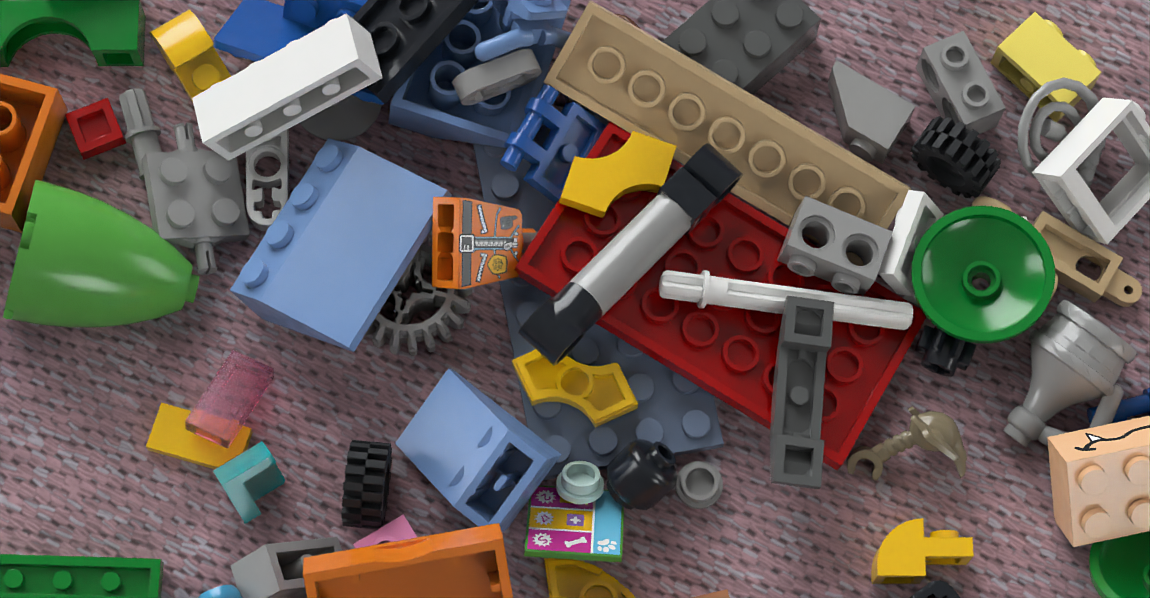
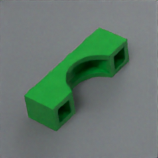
[0,0,146,67]

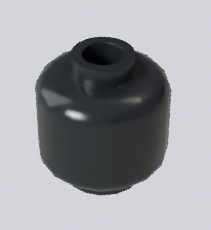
[606,439,678,510]

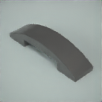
[770,296,834,489]

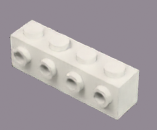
[192,13,383,161]

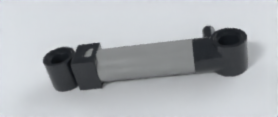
[518,143,743,366]

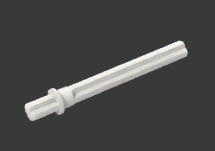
[659,270,913,330]

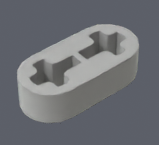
[452,48,542,106]

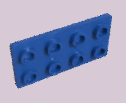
[213,0,384,105]

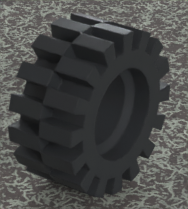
[910,116,1001,198]
[341,440,392,530]

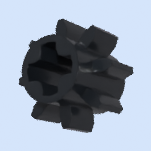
[915,325,977,377]

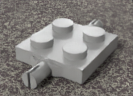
[142,122,250,275]

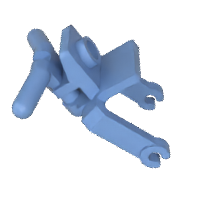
[475,0,571,61]

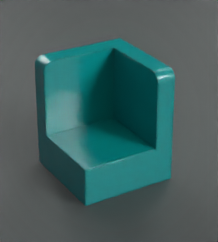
[213,441,285,524]

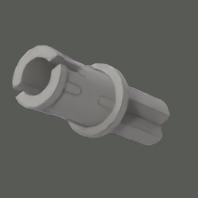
[119,89,162,180]

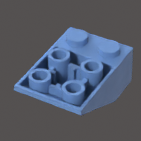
[395,368,562,532]

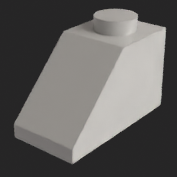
[827,61,916,164]
[230,537,342,598]

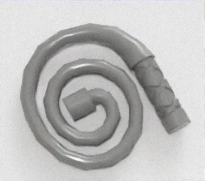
[1017,77,1106,189]

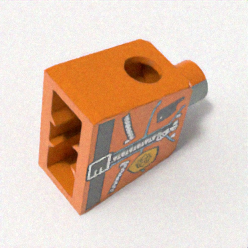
[432,197,537,289]

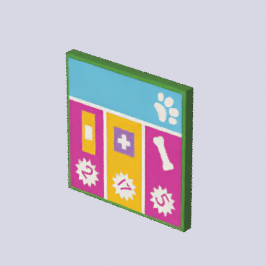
[524,485,624,562]

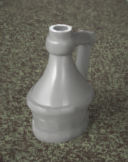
[1003,300,1137,447]

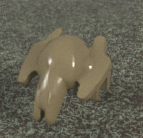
[846,406,967,480]

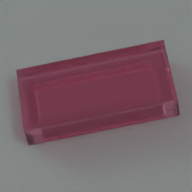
[185,350,274,449]

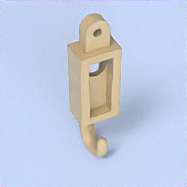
[972,196,1142,307]

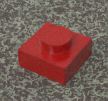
[65,98,126,160]

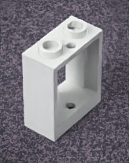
[1032,97,1150,244]

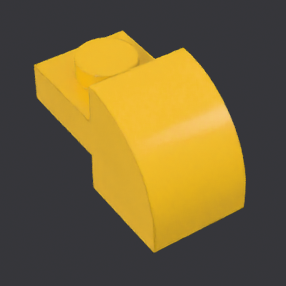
[149,10,231,103]
[871,518,974,584]

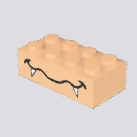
[1047,416,1150,547]

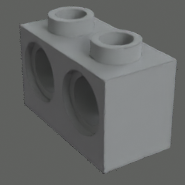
[916,31,1006,134]
[777,196,893,296]

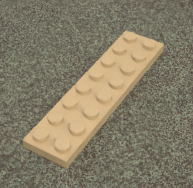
[543,0,911,266]

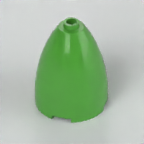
[3,180,200,328]

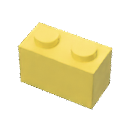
[990,12,1102,122]

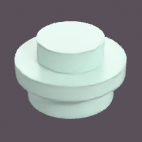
[556,461,604,504]

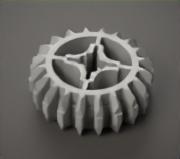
[364,235,472,356]

